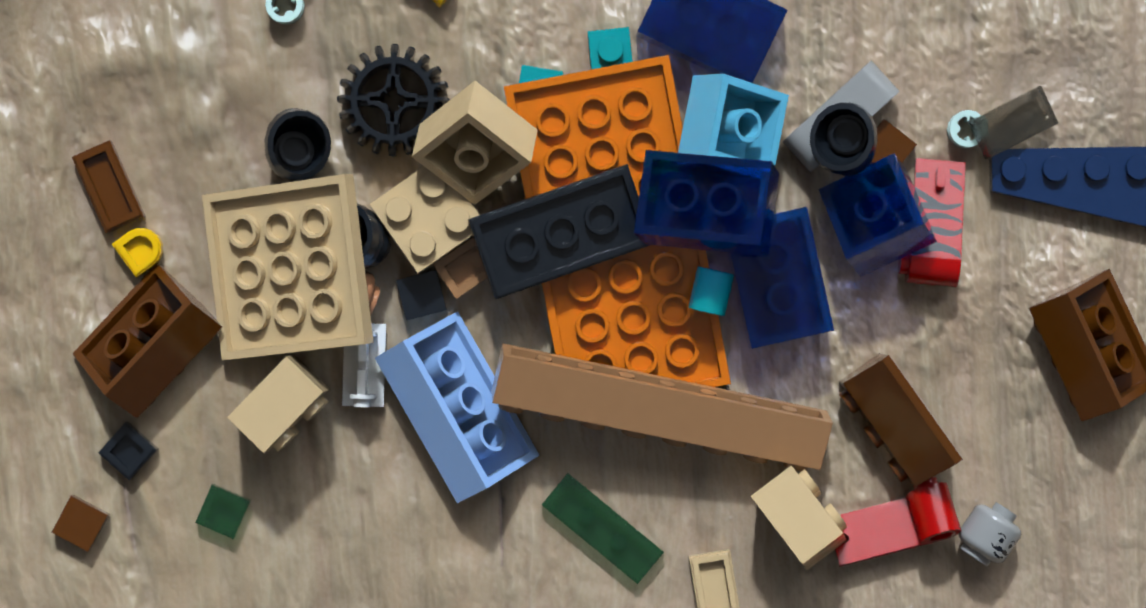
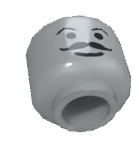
[958,502,1021,566]

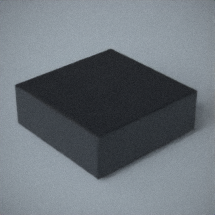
[396,270,447,321]
[98,421,159,480]

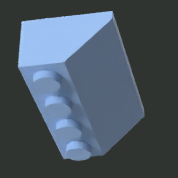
[375,311,540,503]

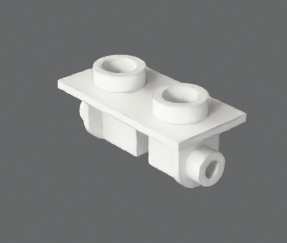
[342,323,386,407]

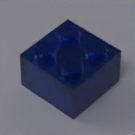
[818,153,937,277]

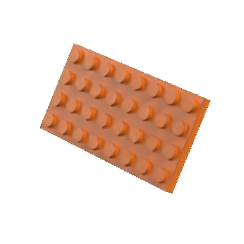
[504,55,731,387]

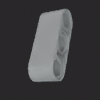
[783,60,899,172]

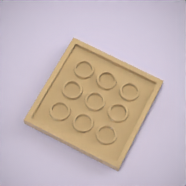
[202,174,374,361]

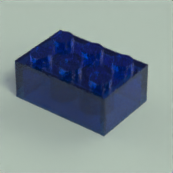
[636,0,788,83]
[634,150,779,256]
[721,207,834,349]

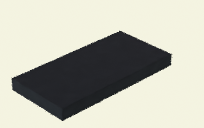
[468,164,655,299]

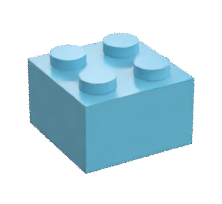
[677,74,789,177]

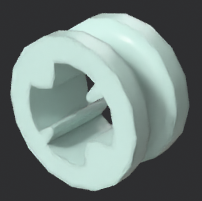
[265,0,305,25]
[947,110,987,148]

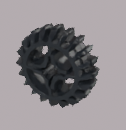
[337,44,450,157]

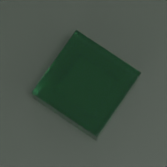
[195,484,251,539]

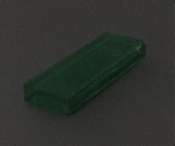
[541,472,664,584]

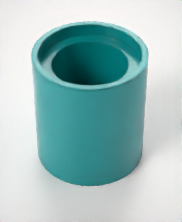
[688,266,734,316]

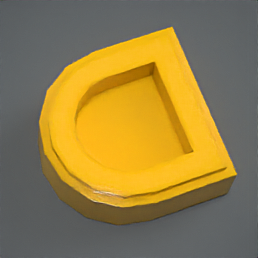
[112,228,163,278]

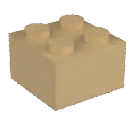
[412,81,538,205]
[370,166,480,274]
[227,355,331,453]
[751,465,847,570]

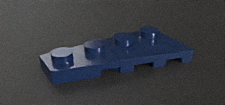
[989,147,1146,228]

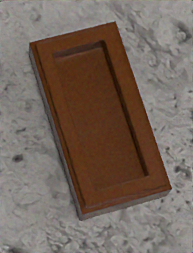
[72,140,146,233]

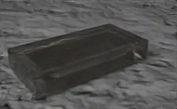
[967,86,1058,159]

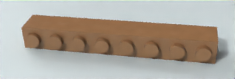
[491,343,833,472]

